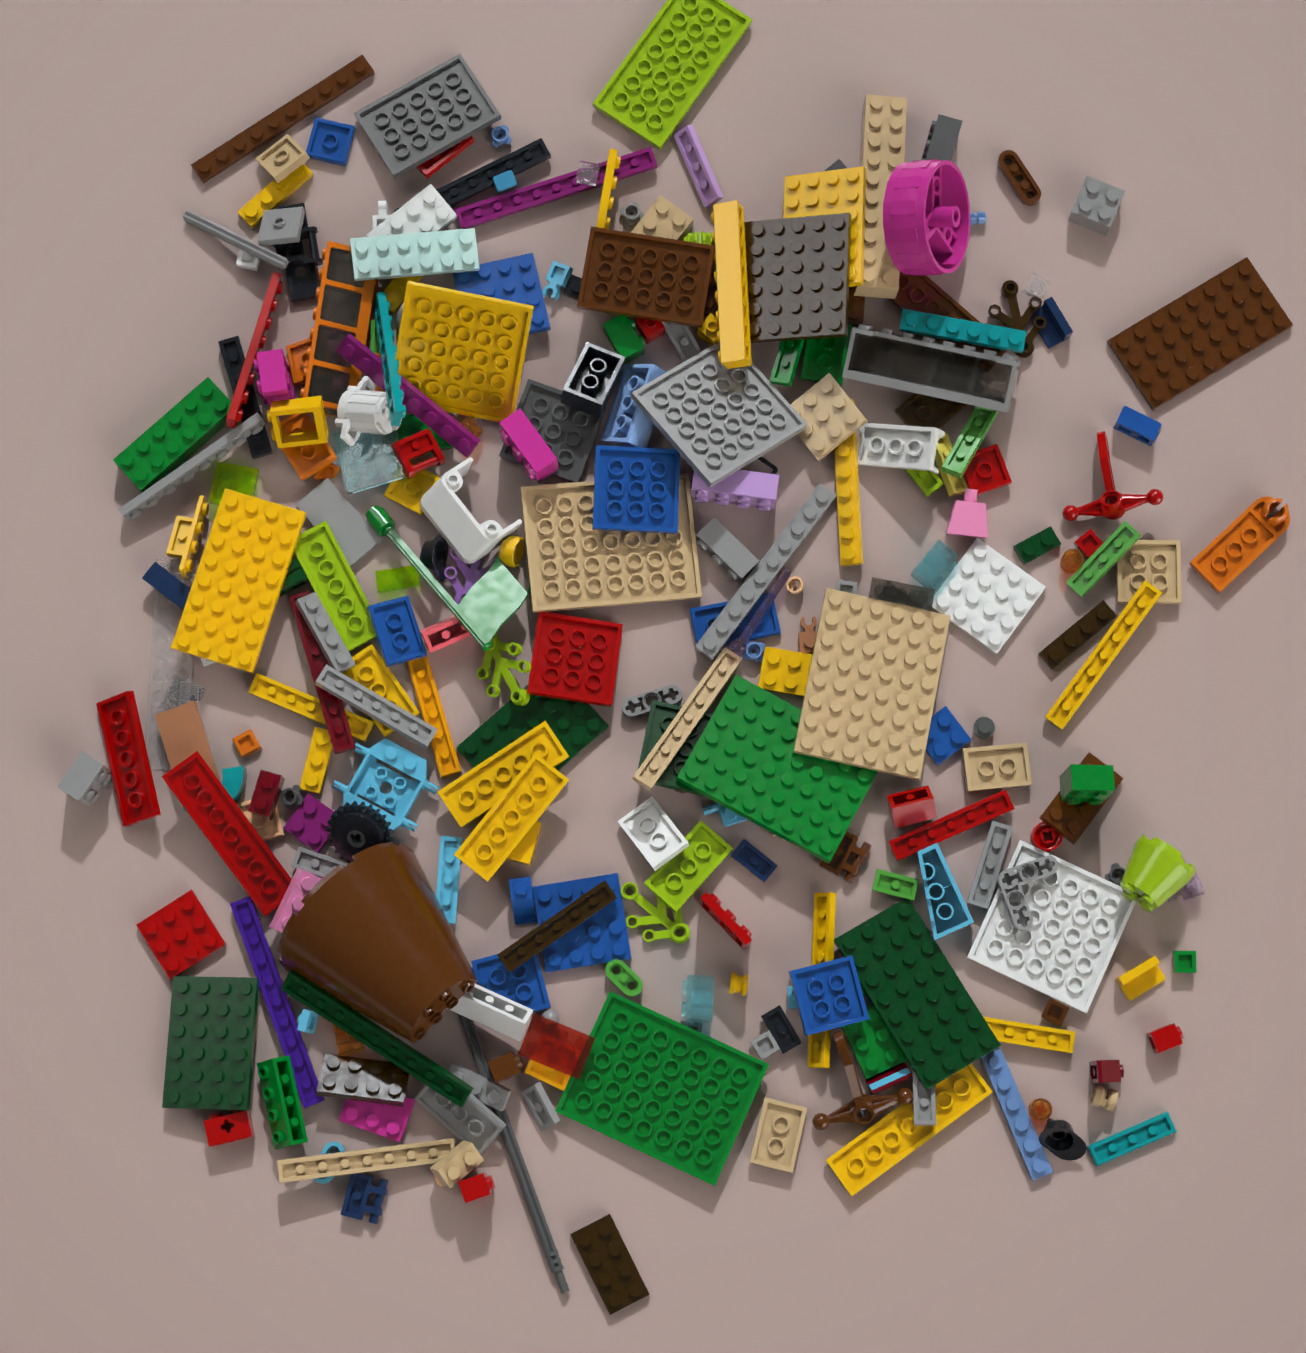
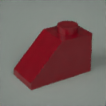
[1090,1060,1124,1084]

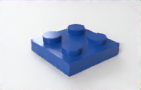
[925,706,972,766]

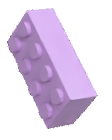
[691,470,779,511]

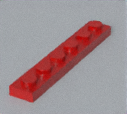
[888,789,1015,861]

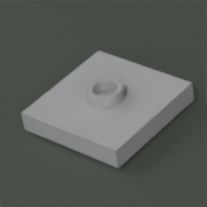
[258,206,305,246]

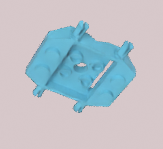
[331,738,439,832]

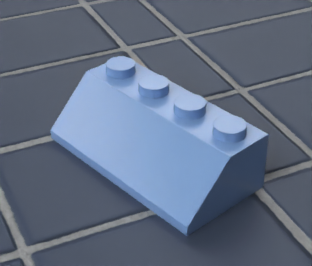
[600,364,666,448]

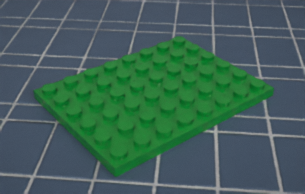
[676,675,878,864]
[555,991,769,1186]

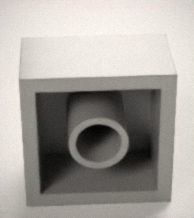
[1068,176,1125,236]
[58,751,111,806]

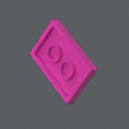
[338,1097,415,1142]

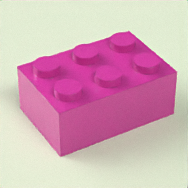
[254,349,295,407]
[499,408,559,483]

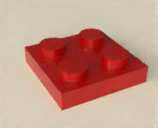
[963,444,1012,496]

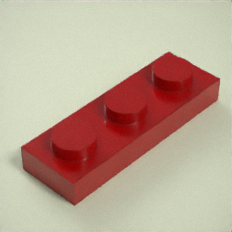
[416,136,475,179]

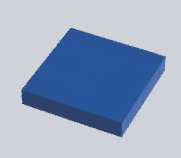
[306,117,356,167]

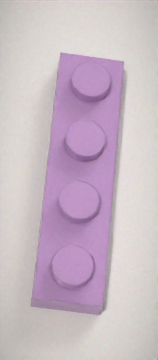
[673,125,724,208]

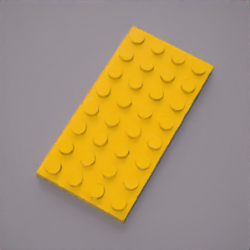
[171,488,307,673]

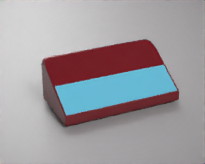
[865,1063,913,1095]

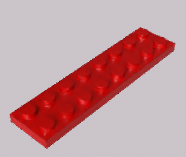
[161,751,292,916]

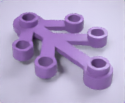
[444,549,503,605]

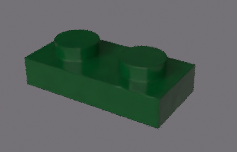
[1013,526,1061,565]

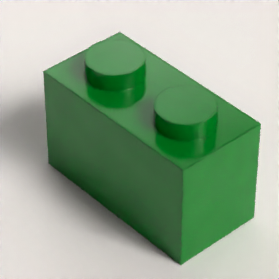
[603,315,646,364]

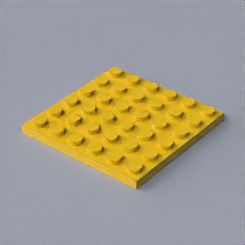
[395,281,534,422]

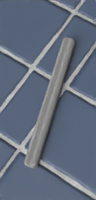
[183,211,289,270]

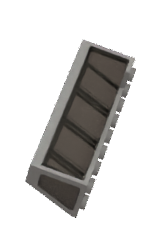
[842,324,1021,413]

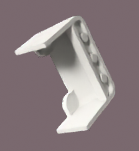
[420,457,522,564]

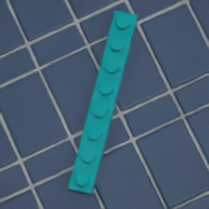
[373,292,406,427]

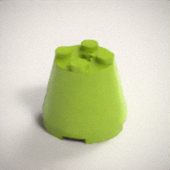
[1120,834,1196,913]

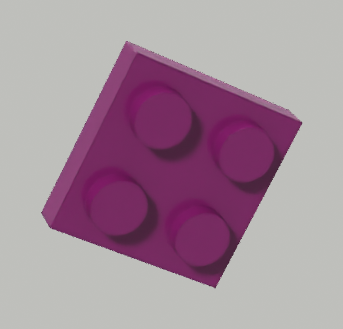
[283,793,334,853]

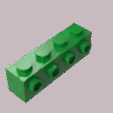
[257,1055,308,1150]

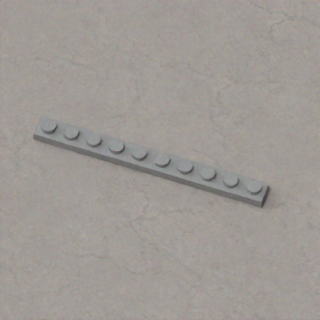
[695,484,837,660]

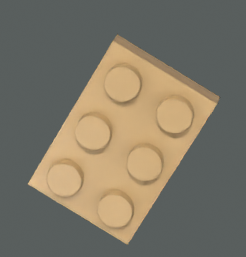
[962,742,1032,792]
[749,1097,807,1173]

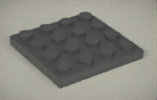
[499,379,607,483]

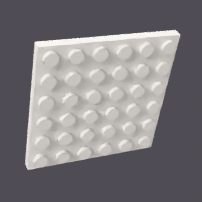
[966,840,1136,1014]

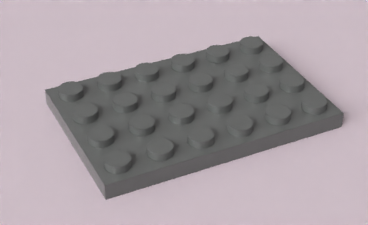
[354,54,501,179]

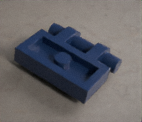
[340,1173,389,1224]

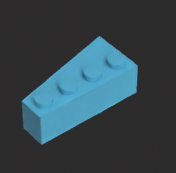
[918,843,974,940]

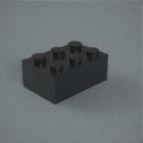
[561,342,626,419]

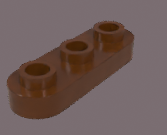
[997,150,1041,206]

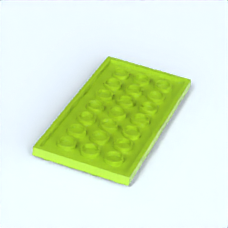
[593,0,752,150]

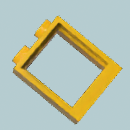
[267,396,329,448]

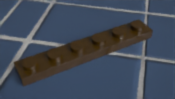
[497,880,617,973]

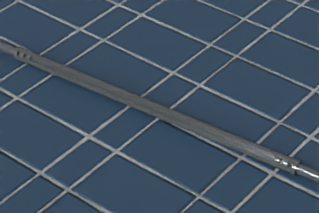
[458,1014,570,1294]

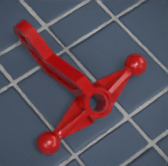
[1062,431,1163,521]

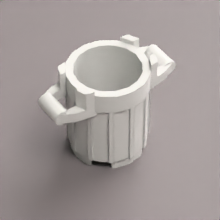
[335,376,402,446]

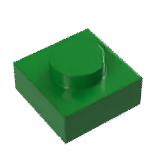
[1173,951,1197,973]

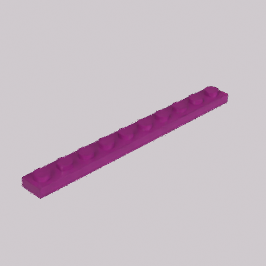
[455,147,658,229]

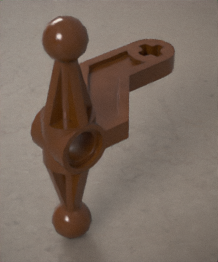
[812,1030,913,1130]

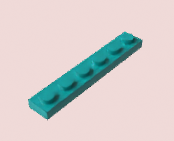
[899,309,1027,353]

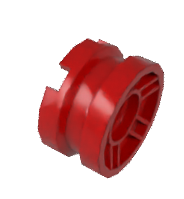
[1030,822,1063,853]

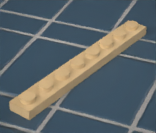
[632,647,742,791]
[277,1138,455,1183]

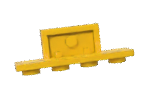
[166,495,209,579]

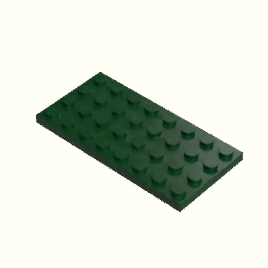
[834,899,1001,1091]

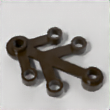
[988,280,1046,358]

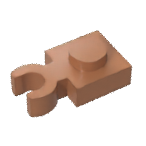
[798,617,817,654]

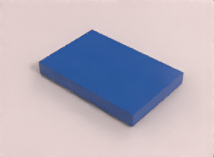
[367,595,427,667]

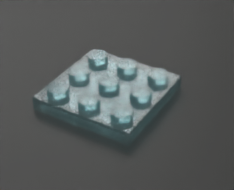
[333,430,405,495]

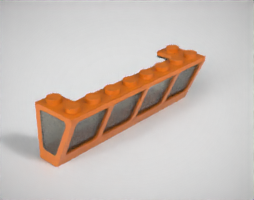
[300,241,379,417]

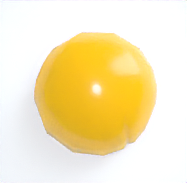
[499,535,524,568]

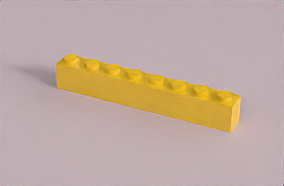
[711,200,752,369]

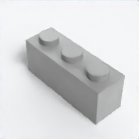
[696,517,759,582]

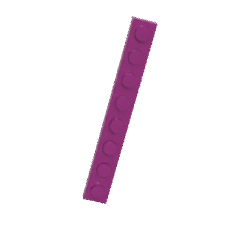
[336,333,481,458]

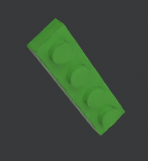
[942,406,997,478]
[1066,521,1141,598]

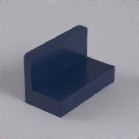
[1030,297,1073,349]

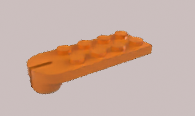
[1189,497,1290,594]

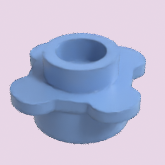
[489,125,512,148]
[742,640,765,663]

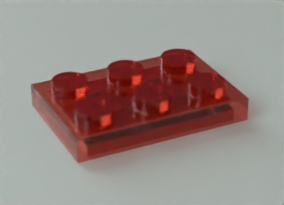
[518,1013,596,1079]

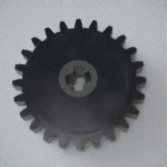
[326,801,394,863]

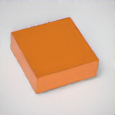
[232,729,262,758]

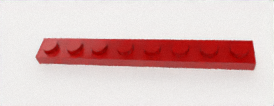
[226,272,284,429]

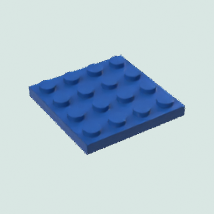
[453,253,551,335]
[592,445,680,534]
[533,873,632,973]

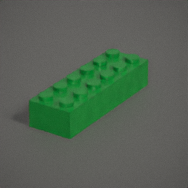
[113,377,231,492]

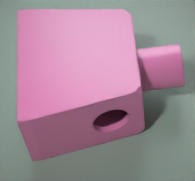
[945,489,988,538]

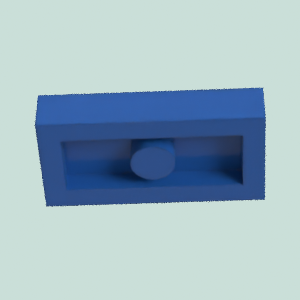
[1113,406,1162,446]

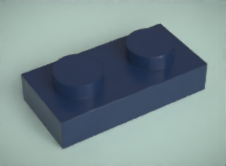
[731,839,778,883]

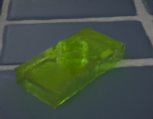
[375,565,421,593]

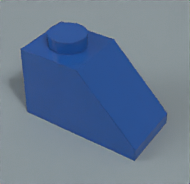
[509,877,537,925]

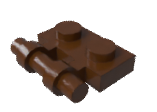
[819,831,871,883]

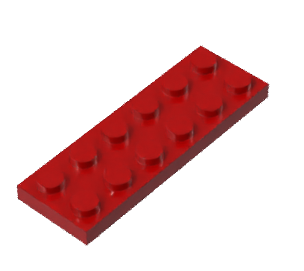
[96,691,161,827]

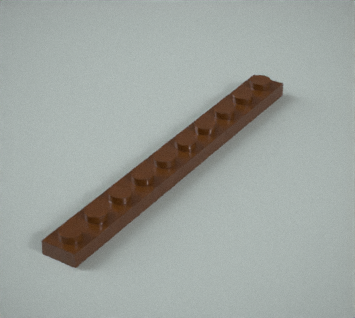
[191,54,375,184]

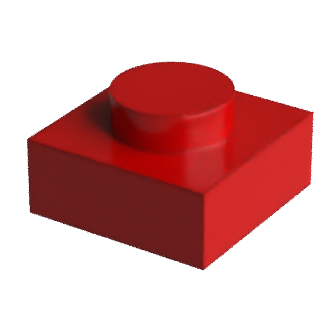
[1074,529,1103,559]

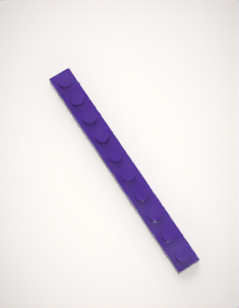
[230,896,325,1108]

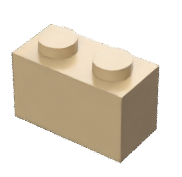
[430,1140,484,1188]

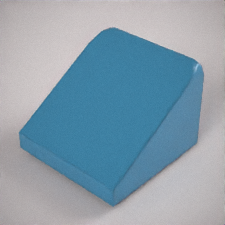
[493,170,517,193]

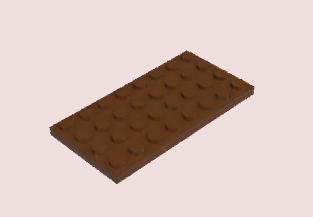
[1107,257,1293,411]

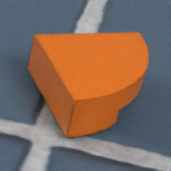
[313,463,342,481]

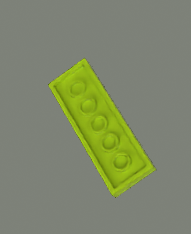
[294,521,376,652]

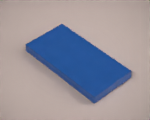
[689,593,781,646]

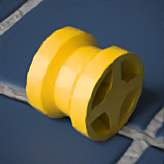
[729,972,749,996]

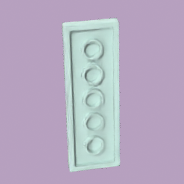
[350,228,480,281]

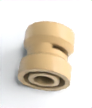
[1090,1084,1118,1112]

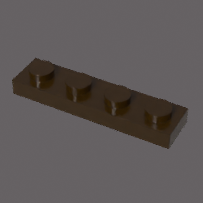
[1038,600,1117,670]

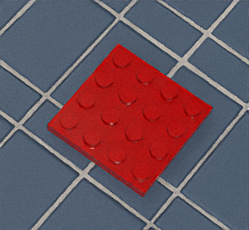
[527,611,623,707]

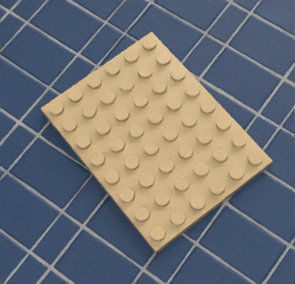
[520,473,702,613]
[793,588,951,780]

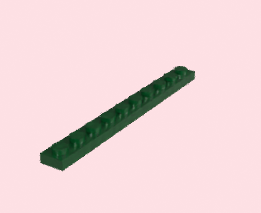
[281,970,474,1108]

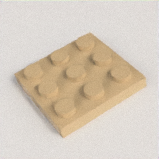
[790,373,868,461]
[1116,540,1182,604]

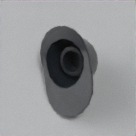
[420,534,448,582]
[1039,1118,1087,1161]

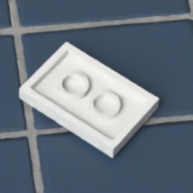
[618,796,690,871]

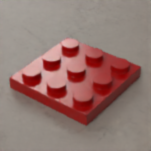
[136,889,227,980]
[699,892,752,950]

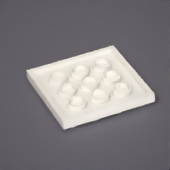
[927,538,1046,655]

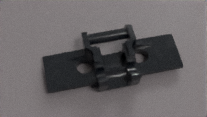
[273,203,323,302]

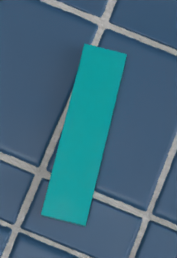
[1087,1111,1177,1166]

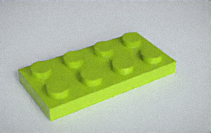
[643,820,733,913]

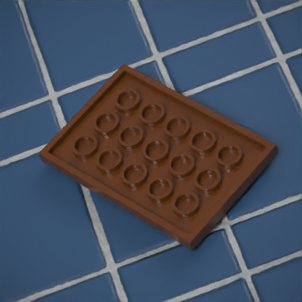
[577,226,715,328]

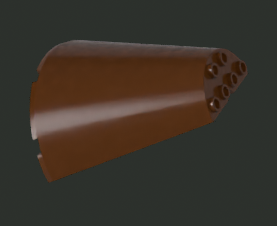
[278,842,478,1043]

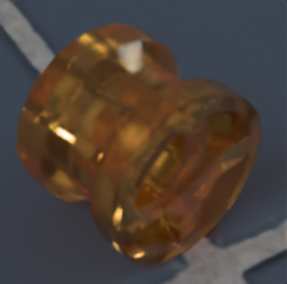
[460,416,483,437]
[1060,549,1083,573]
[1028,1098,1052,1121]

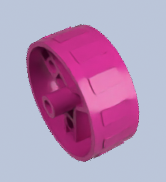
[883,159,971,276]

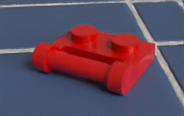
[391,428,445,479]

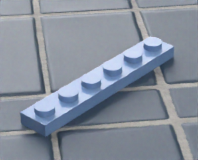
[980,1049,1053,1181]

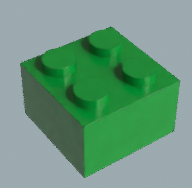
[1059,764,1115,805]

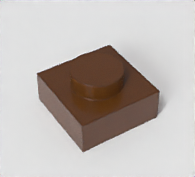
[1041,997,1071,1027]

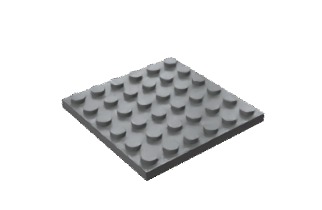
[631,342,808,488]

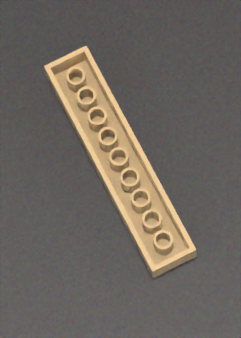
[854,94,907,299]

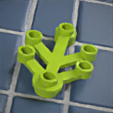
[477,635,531,706]
[621,882,690,944]

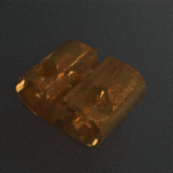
[333,1024,365,1056]

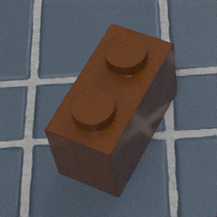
[487,1051,524,1083]

